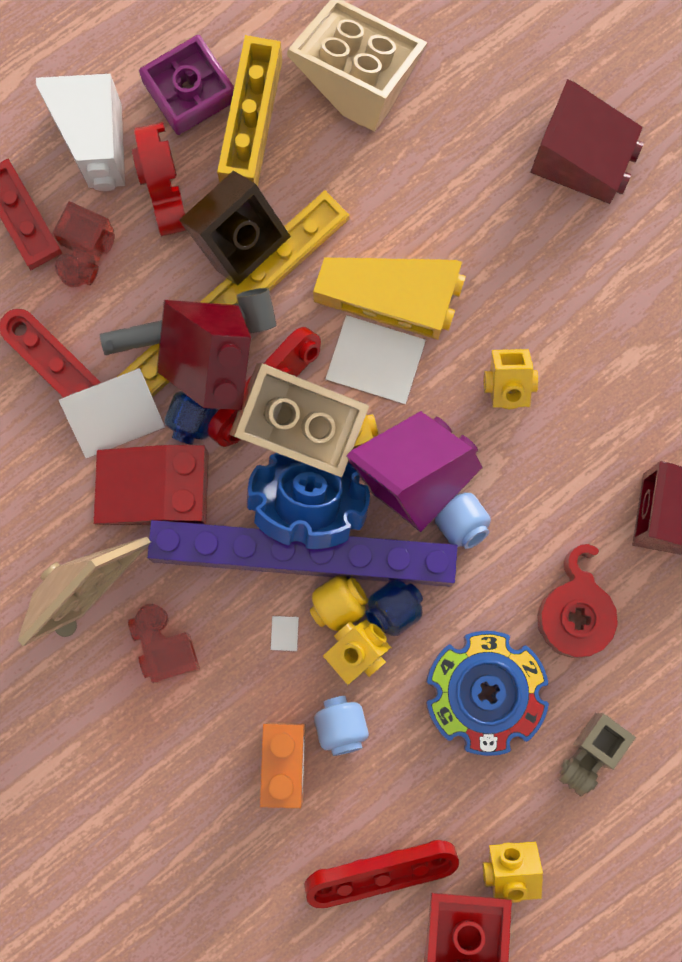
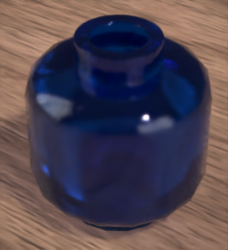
[164,391,218,445]
[365,580,423,636]

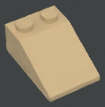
[230,363,369,477]

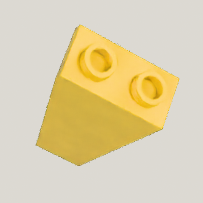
[313,257,466,340]

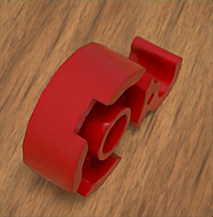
[132,122,187,237]
[537,544,618,658]

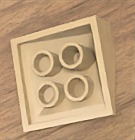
[287,0,427,132]
[18,537,151,646]

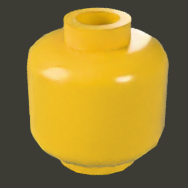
[310,575,368,632]

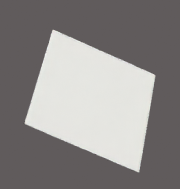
[325,315,426,404]
[59,368,165,458]

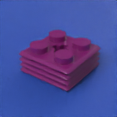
[139,35,234,135]

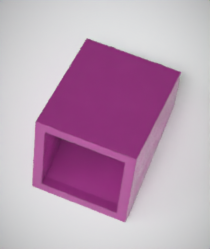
[346,411,483,532]

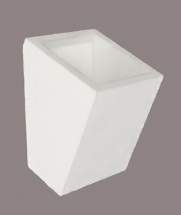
[36,74,125,191]

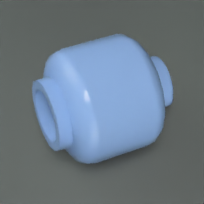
[435,493,491,549]
[314,696,369,756]

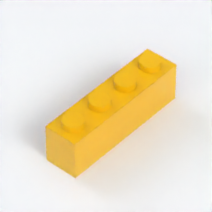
[217,35,282,186]

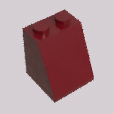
[530,79,644,204]
[157,300,251,410]
[632,461,682,555]

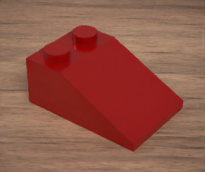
[93,445,209,526]
[424,893,512,962]

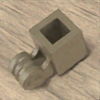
[558,713,636,796]

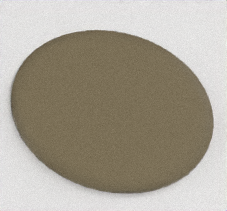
[55,620,77,637]

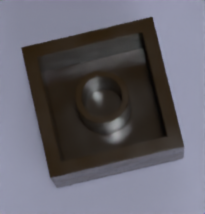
[179,170,291,286]

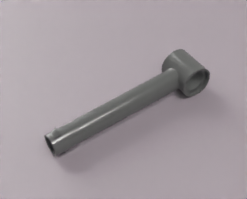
[100,288,277,355]

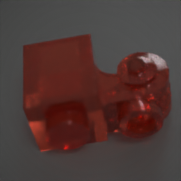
[52,201,115,287]
[128,604,200,684]

